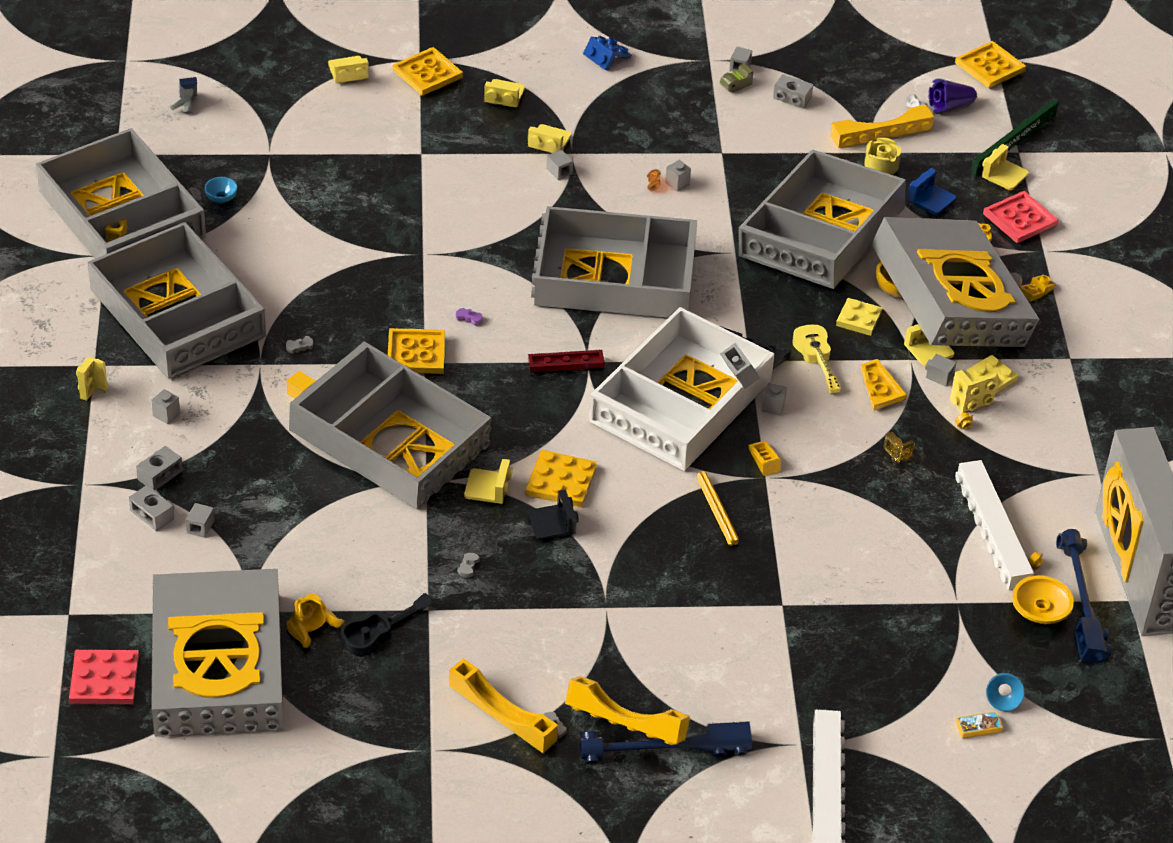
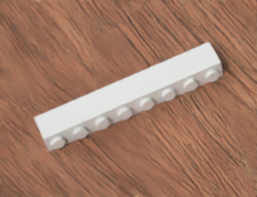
[955,460,1034,590]
[813,709,845,843]

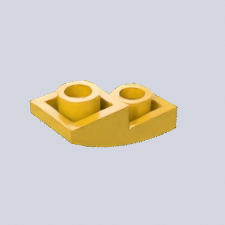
[1019,275,1057,302]

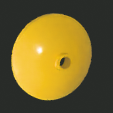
[1012,576,1074,624]

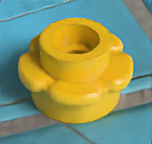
[955,412,973,429]
[1028,551,1044,569]

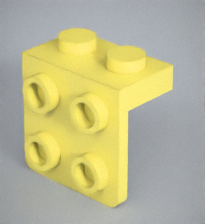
[328,56,369,83]
[484,79,525,108]
[528,124,571,153]
[982,144,1028,190]
[904,324,954,366]
[950,370,999,413]
[464,459,513,504]

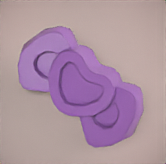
[456,308,483,326]

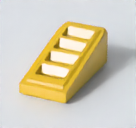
[748,441,781,476]

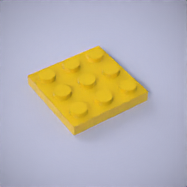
[955,41,1026,88]
[392,47,463,96]
[388,328,445,374]
[525,450,597,507]

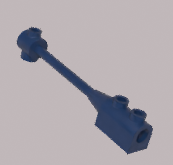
[1056,529,1112,663]
[580,721,752,765]

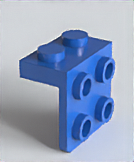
[583,36,632,71]
[908,168,956,215]

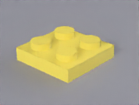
[836,298,883,336]
[965,355,1019,393]

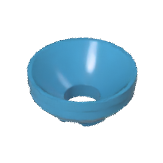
[205,177,237,204]
[986,673,1024,711]

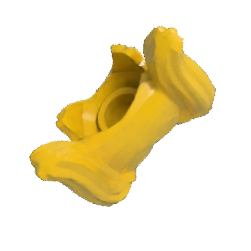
[286,593,345,648]

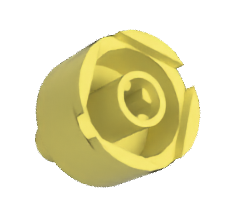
[864,138,901,175]

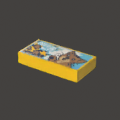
[956,711,1003,738]

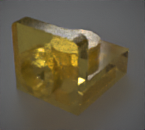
[883,432,915,462]

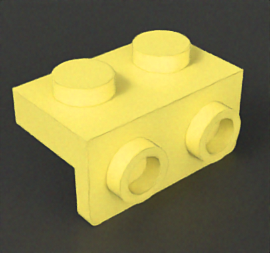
[76,356,108,401]

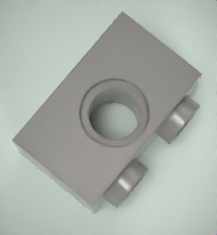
[773,74,813,109]
[720,343,760,389]
[136,446,183,490]
[129,485,174,531]

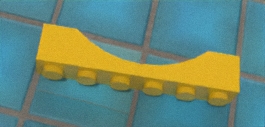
[830,105,934,148]
[449,658,558,753]
[565,676,690,745]

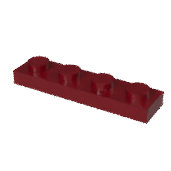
[528,350,605,372]

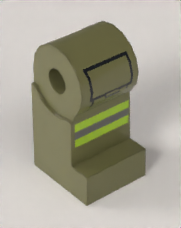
[720,63,754,92]

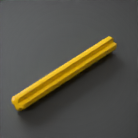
[697,471,739,546]

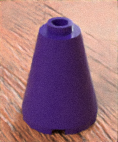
[928,79,977,113]

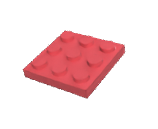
[983,191,1058,243]
[69,650,139,704]

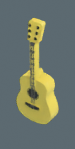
[793,325,841,394]

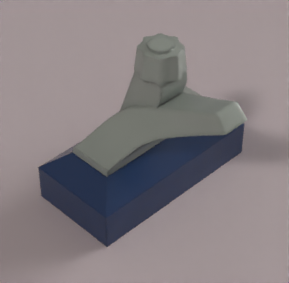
[170,77,197,113]

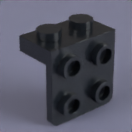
[528,489,579,540]

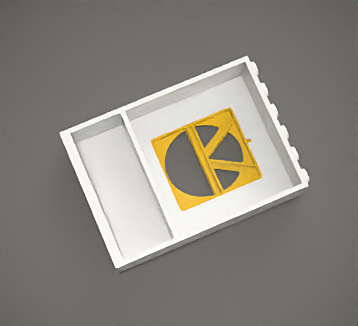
[589,307,774,471]

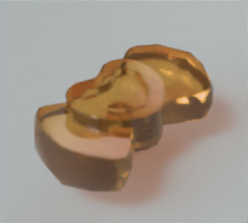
[647,169,661,191]

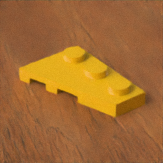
[861,359,907,411]

